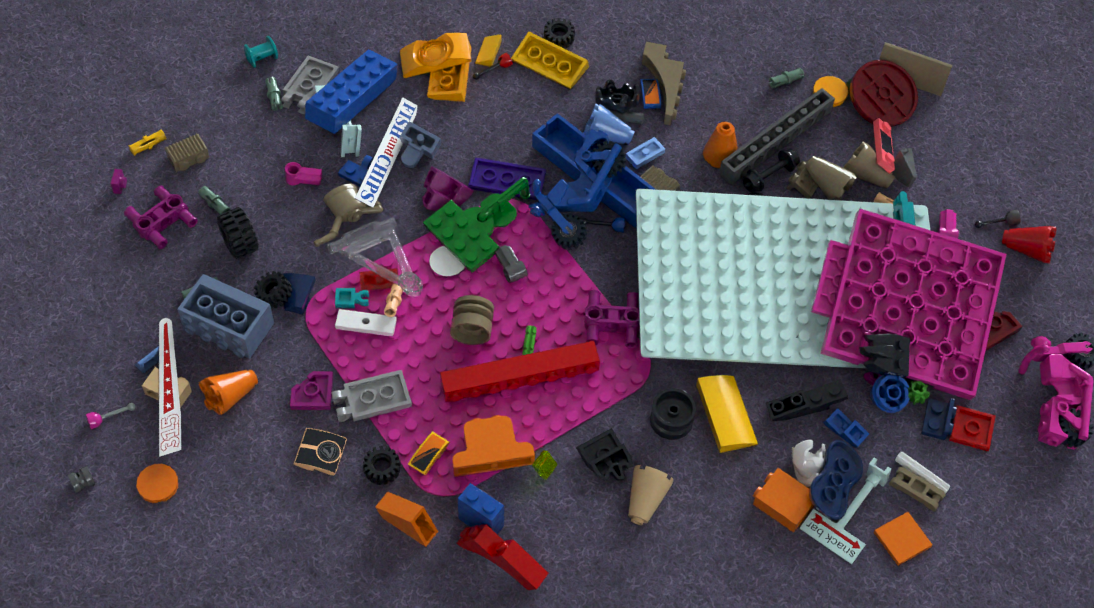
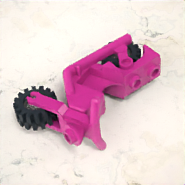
[1018,333,1094,450]

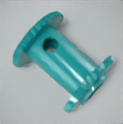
[244,36,278,68]

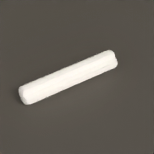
[895,452,950,494]

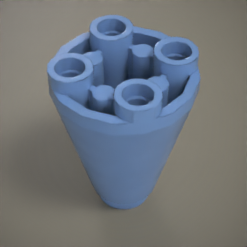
[583,104,635,144]

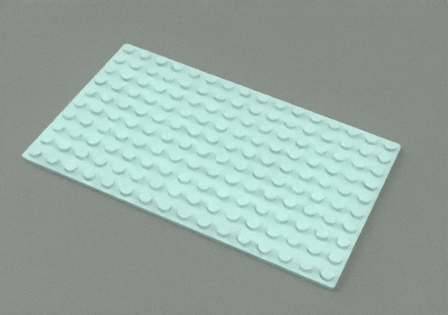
[636,189,930,368]

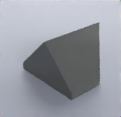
[892,148,917,187]

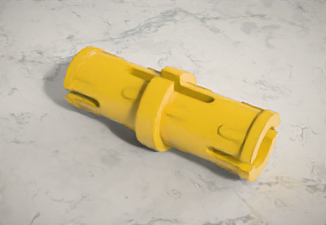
[128,130,166,156]

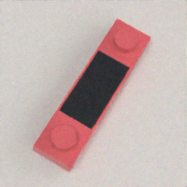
[873,118,895,174]

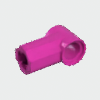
[285,162,322,186]
[937,209,959,239]

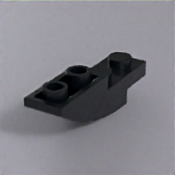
[765,379,848,421]

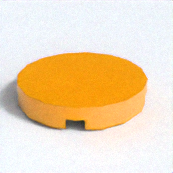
[813,76,848,107]

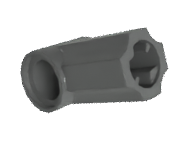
[495,245,528,283]

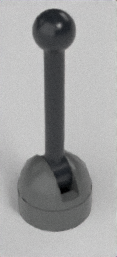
[975,210,1021,228]

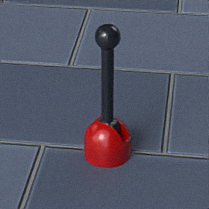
[473,53,513,80]

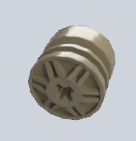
[450,295,494,345]

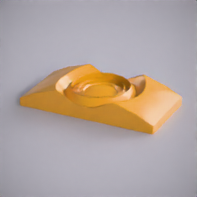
[400,33,472,78]

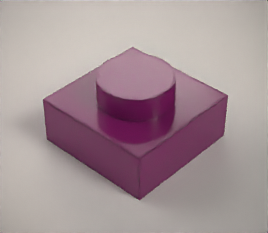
[110,169,127,194]

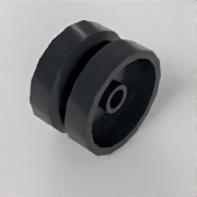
[650,388,696,440]

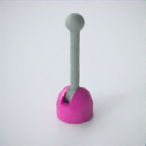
[85,403,135,429]

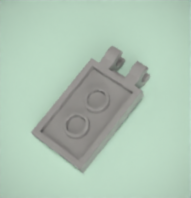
[281,56,339,114]
[331,370,412,422]

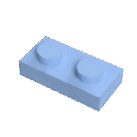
[626,137,665,169]

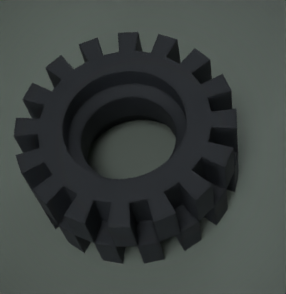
[544,18,575,48]
[254,271,292,309]
[363,446,400,485]

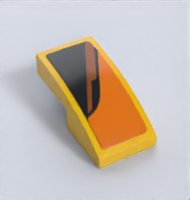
[408,431,450,475]

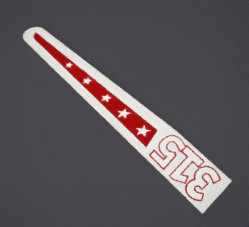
[159,318,181,457]

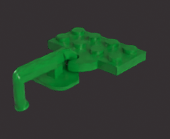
[423,177,530,273]

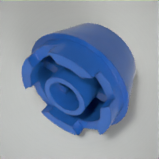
[870,374,910,413]

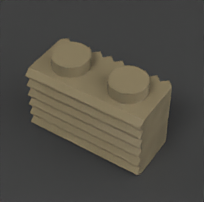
[165,133,210,172]
[640,165,680,191]

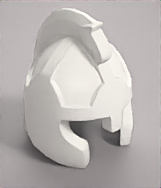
[792,440,826,487]

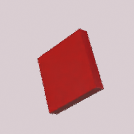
[949,405,996,451]

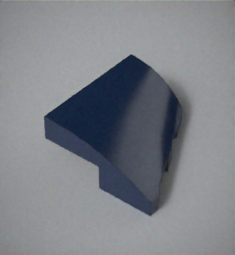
[283,273,316,315]

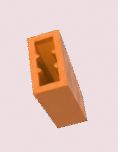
[375,492,438,547]

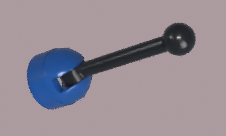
[582,217,625,233]

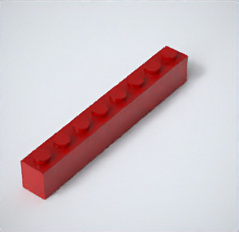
[440,341,600,402]

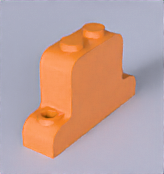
[453,415,535,477]

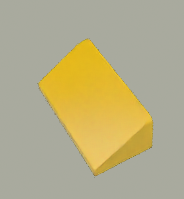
[475,35,501,67]

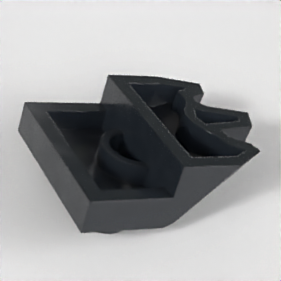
[859,334,910,378]
[576,428,634,481]

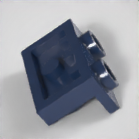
[921,398,957,440]

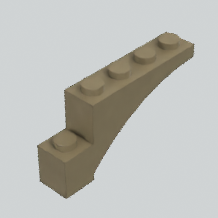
[642,42,686,126]

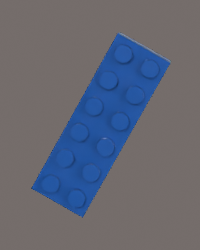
[305,49,398,134]

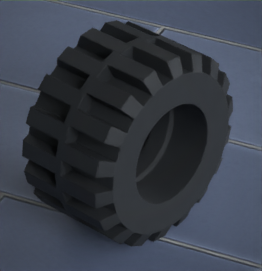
[217,207,259,259]

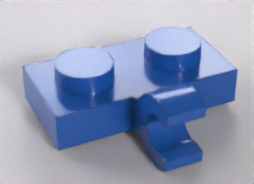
[338,155,373,187]

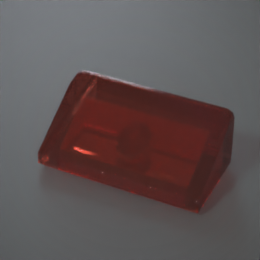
[359,268,399,291]

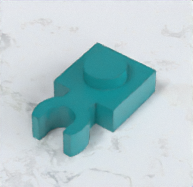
[335,288,369,308]

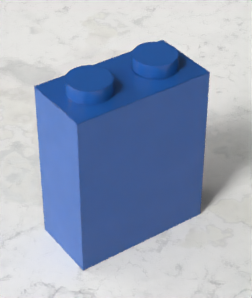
[458,483,504,534]

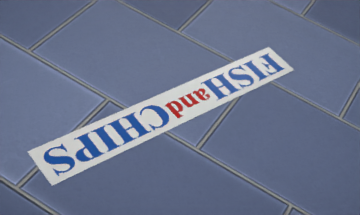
[355,98,417,207]

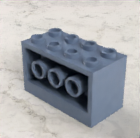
[177,274,274,359]

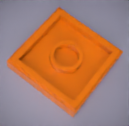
[874,512,933,566]

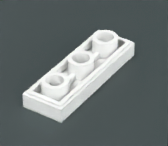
[335,309,397,337]

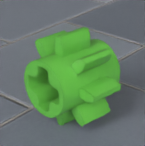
[908,381,930,405]

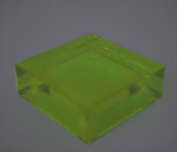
[532,450,558,480]

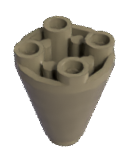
[843,141,895,189]
[805,156,857,200]

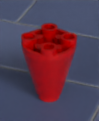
[1002,226,1057,264]

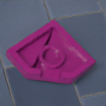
[290,371,333,410]

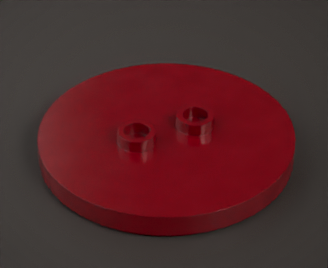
[850,60,918,127]

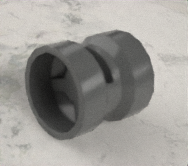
[67,466,95,493]

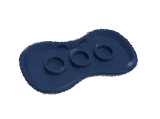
[809,440,863,520]

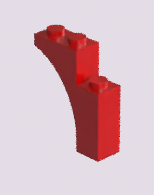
[457,524,549,590]

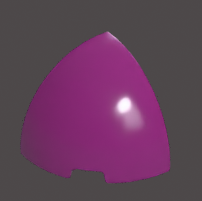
[422,166,474,211]

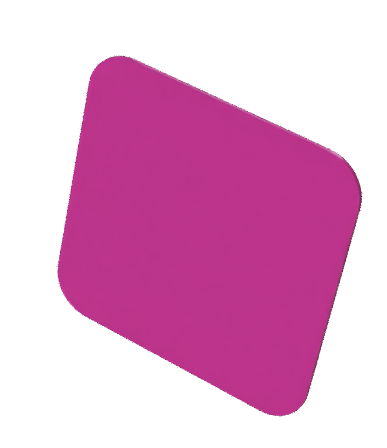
[305,199,651,496]

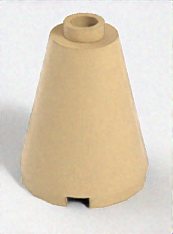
[628,465,673,525]

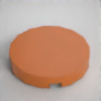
[136,464,178,503]

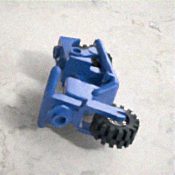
[528,129,626,250]

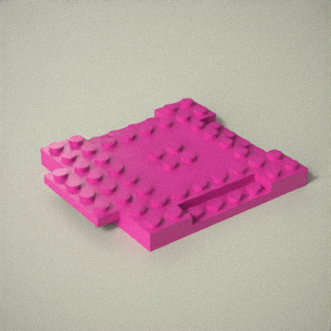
[811,209,1007,400]

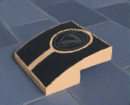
[293,428,347,476]

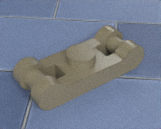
[889,467,946,512]

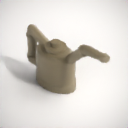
[314,183,383,247]

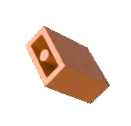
[753,468,814,533]

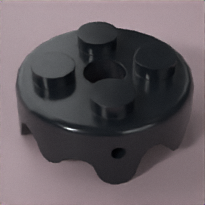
[595,79,640,113]

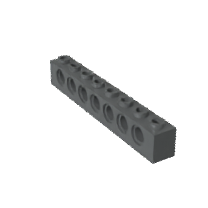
[719,88,835,186]

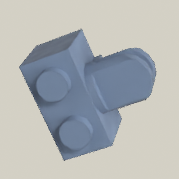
[400,121,441,168]

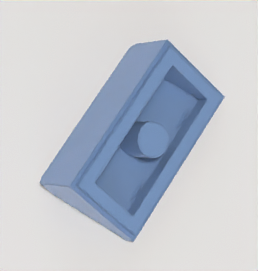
[135,346,159,373]

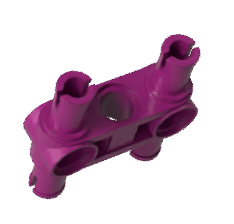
[124,185,198,249]
[584,290,640,348]

